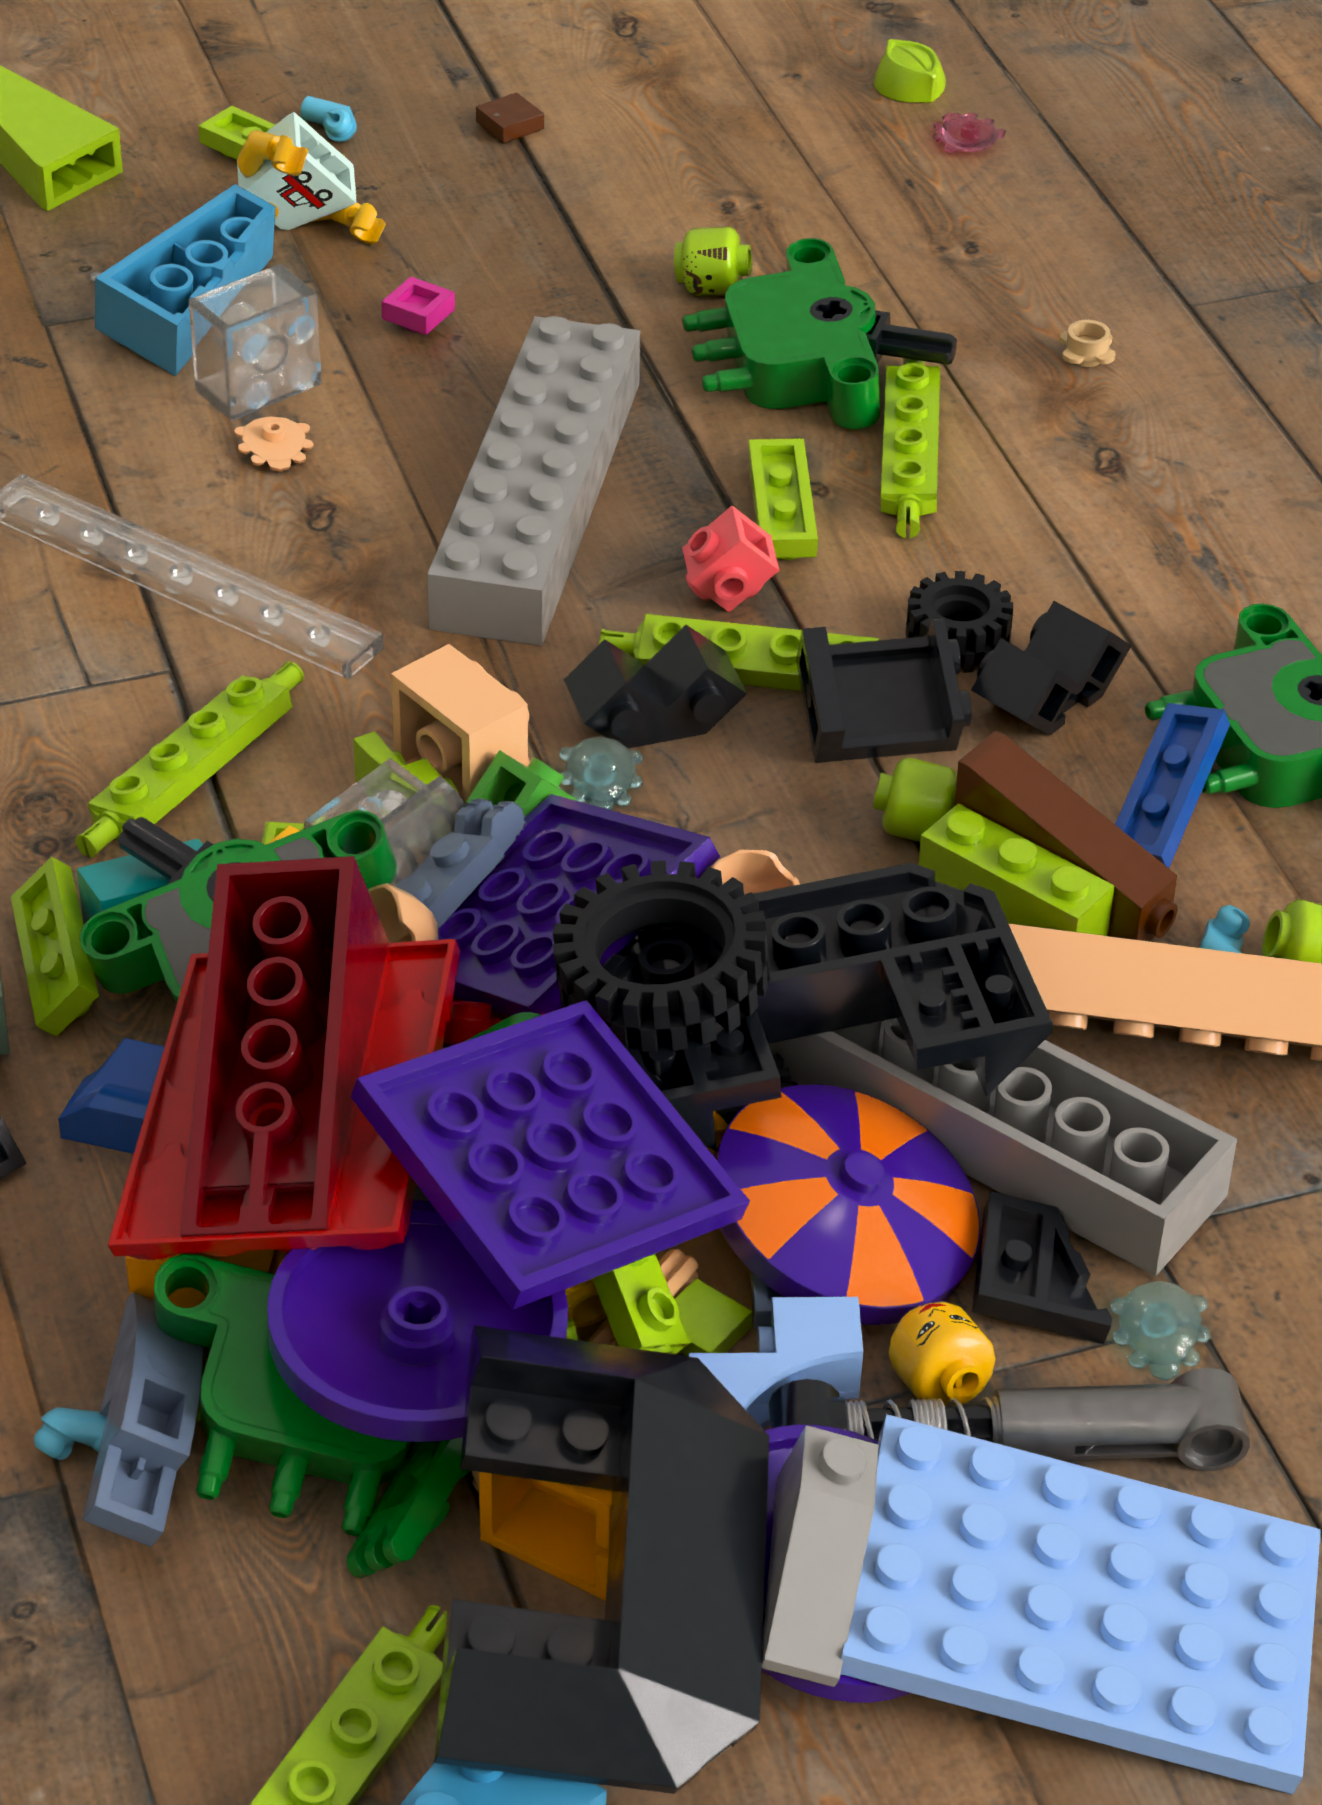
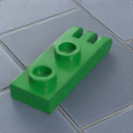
[346,1437,470,1578]

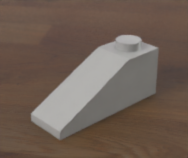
[761,1425,879,1687]

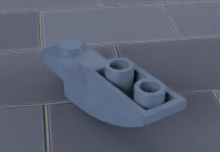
[82,1292,203,1547]

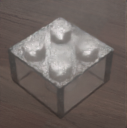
[189,264,322,421]

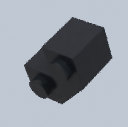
[971,601,1132,735]
[564,625,747,749]

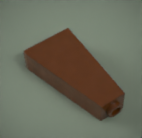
[954,730,1178,942]

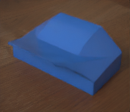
[58,1038,165,1154]

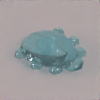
[559,736,643,810]
[1110,1281,1211,1381]

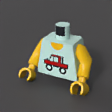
[237,112,386,244]

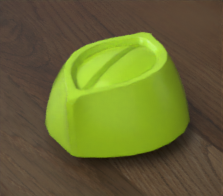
[873,39,946,103]

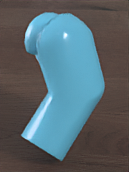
[300,96,357,142]
[1199,905,1250,953]
[34,1407,107,1460]

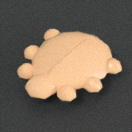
[234,416,314,472]

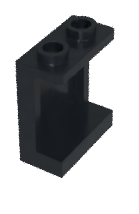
[796,619,972,763]

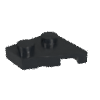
[972,1191,1112,1344]

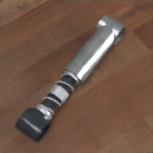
[768,1368,1250,1471]

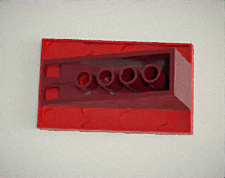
[108,856,460,1260]

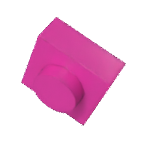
[381,276,455,335]

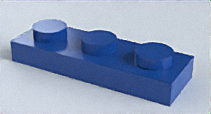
[1115,703,1230,868]

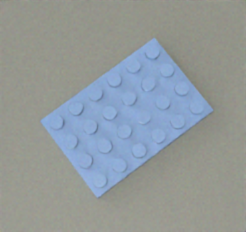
[840,1414,1321,1795]

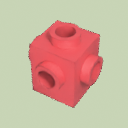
[682,506,780,612]

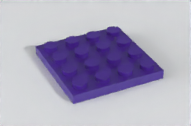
[438,794,720,1016]
[351,1000,750,1310]

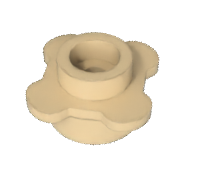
[1060,320,1116,367]

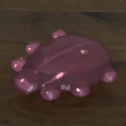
[933,113,1006,153]

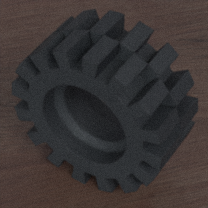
[906,571,1014,673]

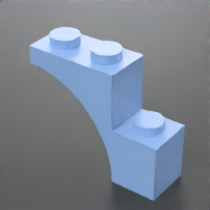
[689,1297,863,1429]

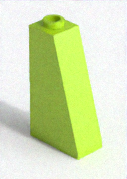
[0,65,123,212]

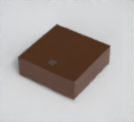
[476,92,544,143]

